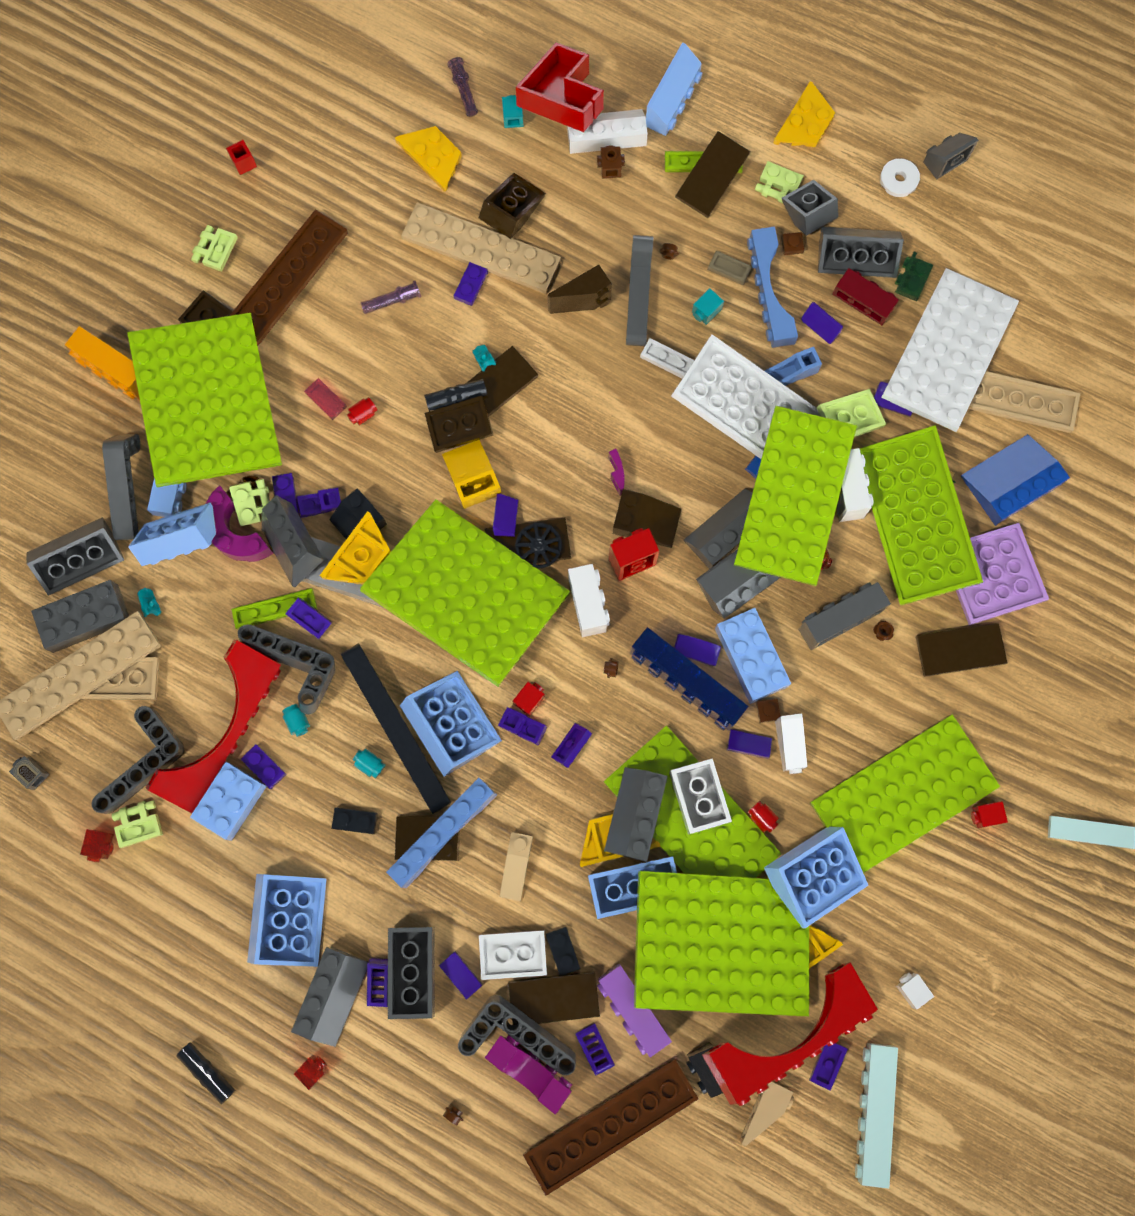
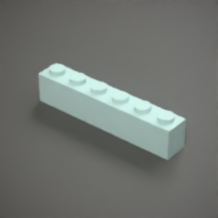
[855,1043,898,1189]

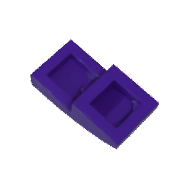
[297,488,341,518]
[672,634,721,667]
[498,707,547,746]

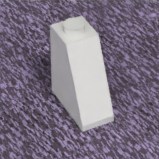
[775,713,807,774]

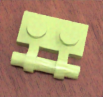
[755,161,804,204]
[191,225,238,272]
[229,479,270,526]
[112,800,163,848]

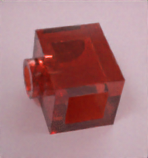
[80,829,114,863]
[294,1055,329,1090]

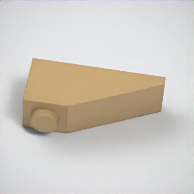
[499,832,533,901]
[739,1081,794,1146]

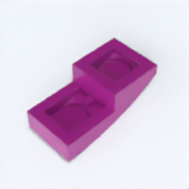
[608,448,625,496]

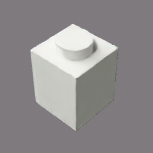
[896,972,935,1009]

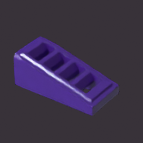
[367,958,388,1007]
[575,1023,615,1076]

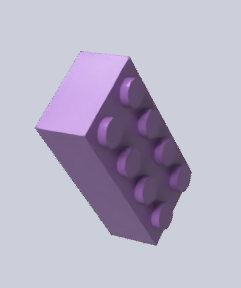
[597,964,672,1057]

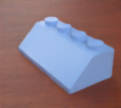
[646,43,703,136]
[128,503,216,566]

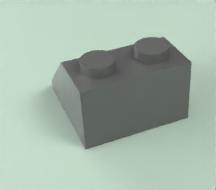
[923,133,979,179]
[782,180,838,236]

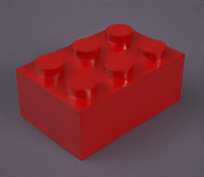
[609,528,659,581]

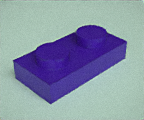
[453,262,488,306]
[272,473,299,514]
[286,597,332,639]
[551,723,592,768]
[241,744,286,789]
[809,1043,848,1091]

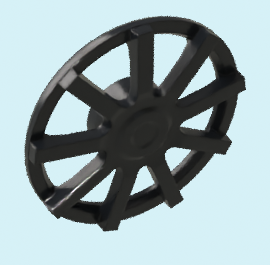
[515,523,562,569]

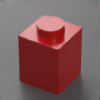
[226,140,257,175]
[512,682,545,717]
[971,801,1008,828]

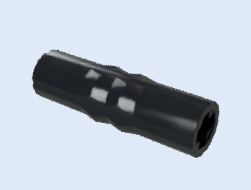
[424,379,487,411]
[176,1042,235,1104]

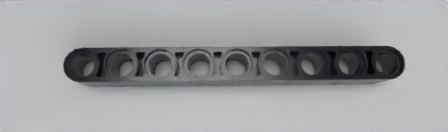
[341,643,451,814]

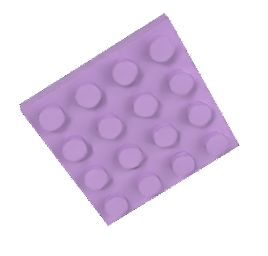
[956,523,1049,625]

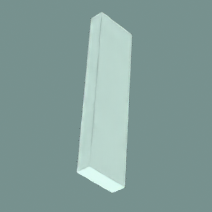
[1048,816,1135,849]

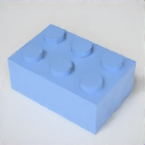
[190,762,267,841]

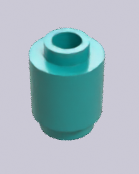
[282,704,310,737]
[353,749,385,779]

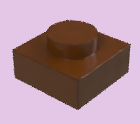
[781,232,804,255]
[756,698,781,723]

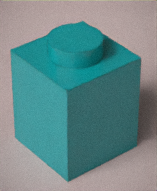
[502,95,524,128]
[692,288,724,325]

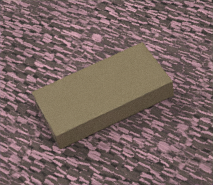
[707,251,752,285]

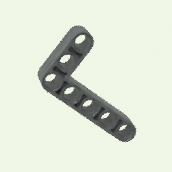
[626,235,653,346]
[102,434,140,540]
[238,624,335,715]
[92,706,185,814]
[458,995,576,1075]

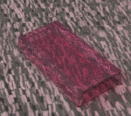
[304,378,347,420]

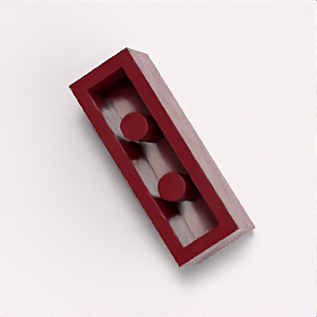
[832,268,899,326]

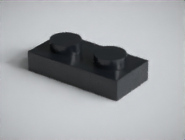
[331,808,378,835]
[546,927,580,975]

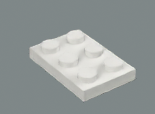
[479,930,547,980]

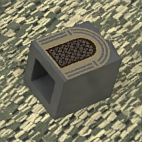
[9,756,50,790]

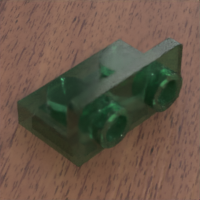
[895,251,933,302]

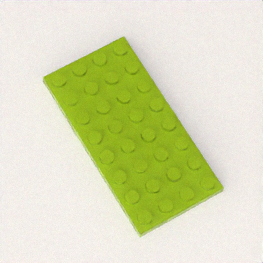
[734,406,857,586]
[860,425,983,606]
[810,714,1000,873]
[603,725,782,878]

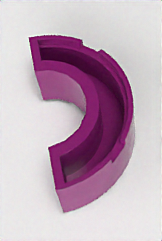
[206,485,274,562]
[485,1035,572,1115]

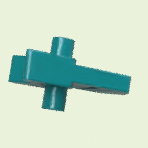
[472,345,496,371]
[137,588,161,617]

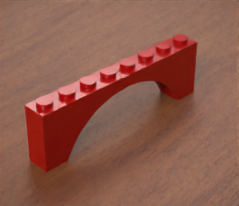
[146,639,281,813]
[702,962,878,1106]

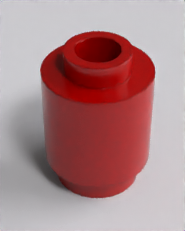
[347,397,378,426]
[747,801,779,833]

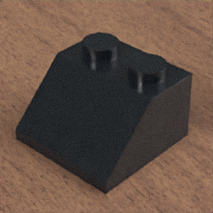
[329,488,387,539]
[686,1042,723,1098]

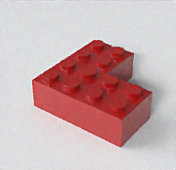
[516,42,604,132]

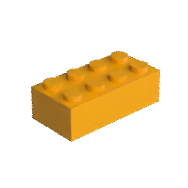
[65,326,140,401]

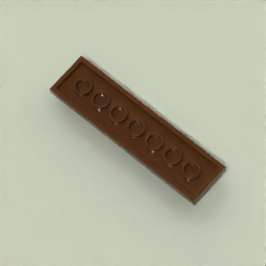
[229,209,348,346]
[523,1059,699,1196]

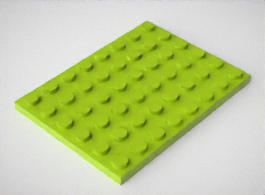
[127,313,282,487]
[360,499,570,687]
[634,871,809,1017]

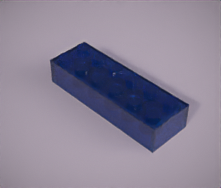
[630,627,749,731]

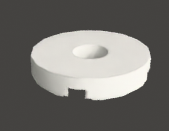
[880,159,920,197]

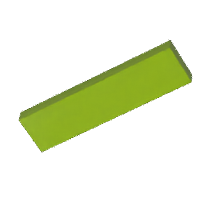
[665,151,743,173]
[231,588,318,630]

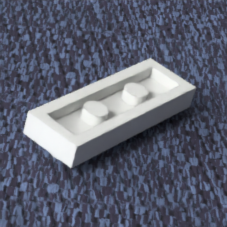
[640,338,694,378]

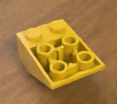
[442,440,501,509]

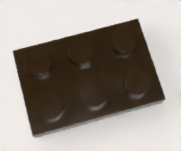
[425,396,494,453]

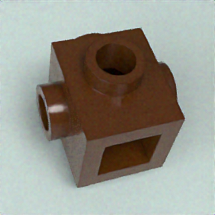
[597,145,625,179]

